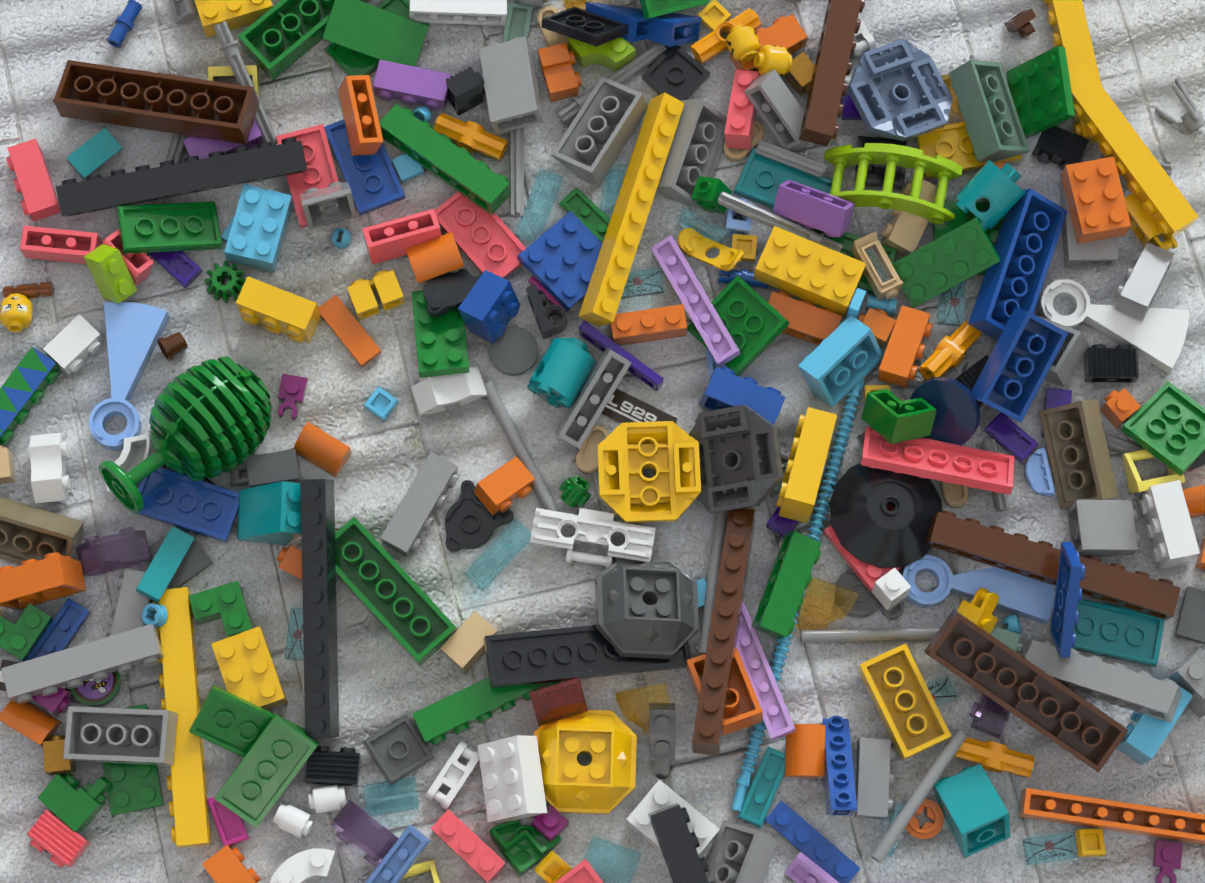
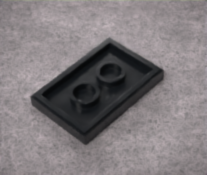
[542,7,628,47]

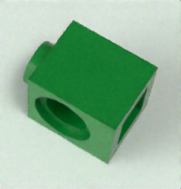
[691,176,732,214]

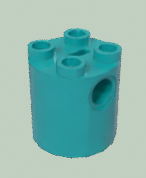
[955,160,1025,230]
[527,337,596,409]

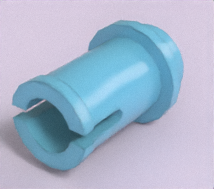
[865,294,898,316]

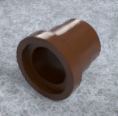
[157,332,188,361]

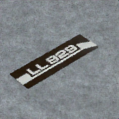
[601,389,677,423]

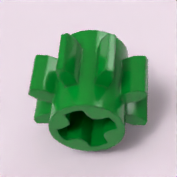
[559,476,592,507]

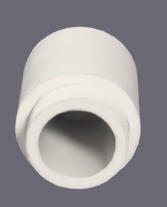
[308,784,347,814]
[273,804,314,838]

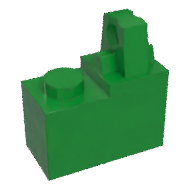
[38,773,112,832]

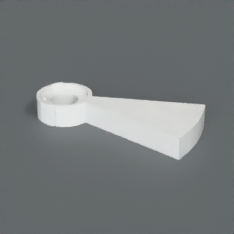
[1038,279,1189,374]

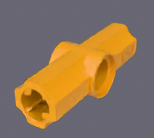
[690,8,762,65]
[434,113,508,161]
[919,321,982,380]
[954,737,1035,778]

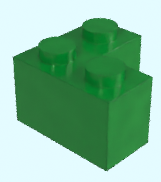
[861,389,937,444]
[189,581,253,637]
[0,603,53,662]

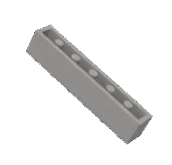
[1,624,164,704]
[1025,640,1182,723]

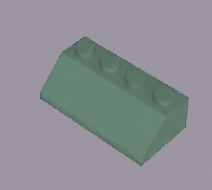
[949,60,1030,163]

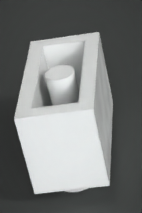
[43,314,104,375]

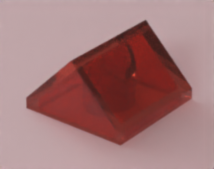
[529,678,588,726]

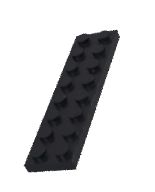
[483,625,691,689]

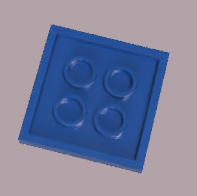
[517,211,602,311]

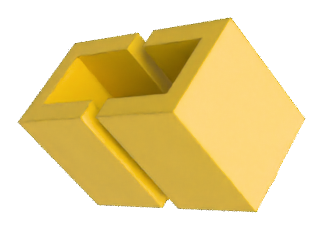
[347,270,405,321]

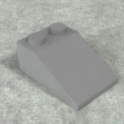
[300,181,357,230]
[1038,316,1089,387]

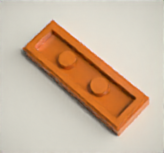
[318,295,381,367]

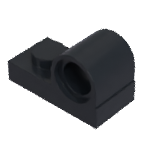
[526,285,567,339]

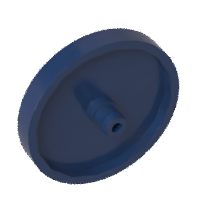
[910,377,980,446]

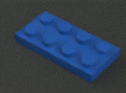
[324,119,405,216]
[137,468,239,543]
[1050,542,1085,658]

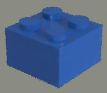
[458,270,520,344]

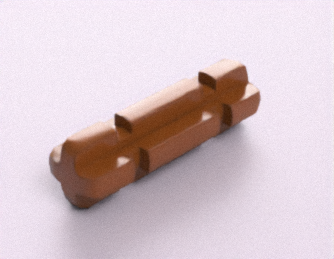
[3,282,53,299]

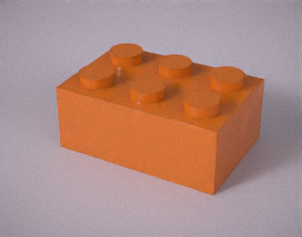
[1061,157,1131,244]
[0,552,86,610]
[687,648,763,736]

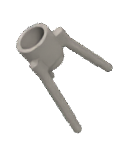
[1155,78,1205,134]

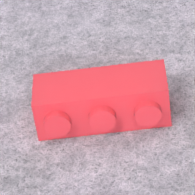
[724,70,760,150]
[6,138,61,221]
[362,209,441,265]
[20,226,102,264]
[431,809,506,883]

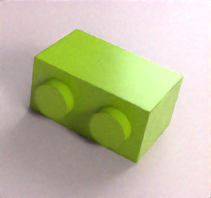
[84,244,138,304]

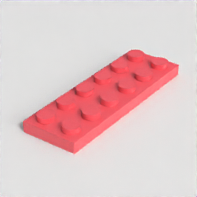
[861,427,1014,495]

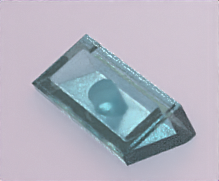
[600,164,629,214]
[364,777,419,816]

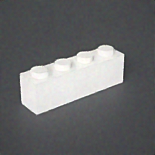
[409,0,507,26]

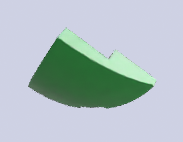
[489,821,562,877]

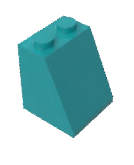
[237,481,301,545]
[934,764,1011,858]

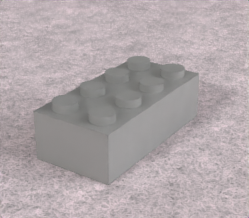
[63,706,178,766]

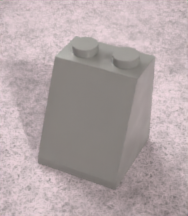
[1067,500,1141,558]
[1167,646,1205,718]

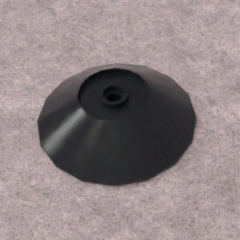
[829,463,942,568]

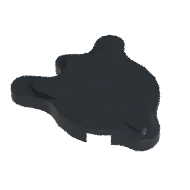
[423,269,480,317]
[445,480,514,552]

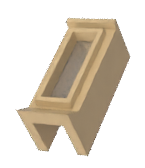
[851,231,903,301]

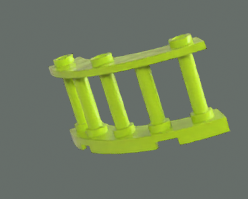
[824,143,963,225]

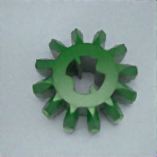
[204,261,246,304]

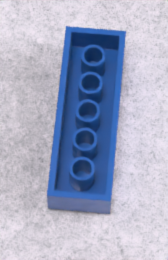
[968,188,1068,341]

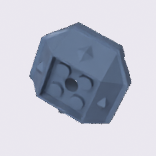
[847,39,953,141]

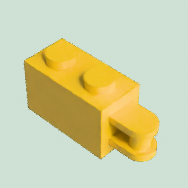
[1124,193,1178,250]
[957,588,999,634]

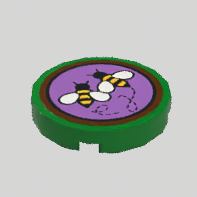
[70,671,121,706]

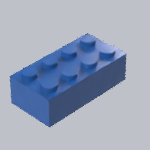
[971,307,1068,422]

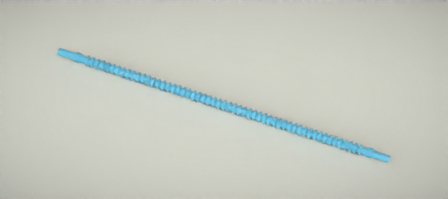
[731,378,865,812]

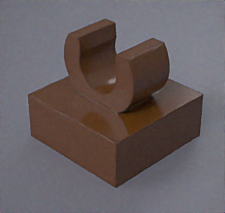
[1004,8,1037,38]

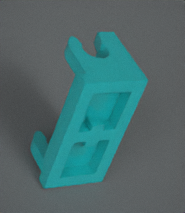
[67,128,123,180]

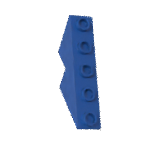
[585,2,702,47]
[823,716,857,816]

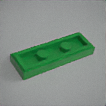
[559,187,610,243]

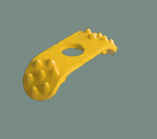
[677,228,744,271]

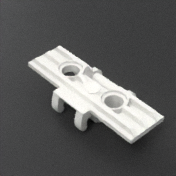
[530,508,656,569]

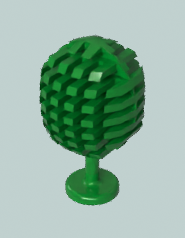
[98,356,272,514]

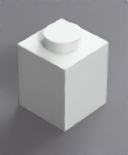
[872,568,911,611]

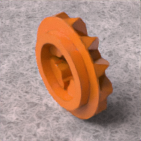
[905,798,944,839]

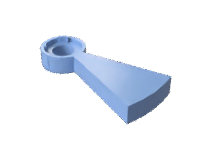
[89,302,170,451]
[901,555,1054,624]

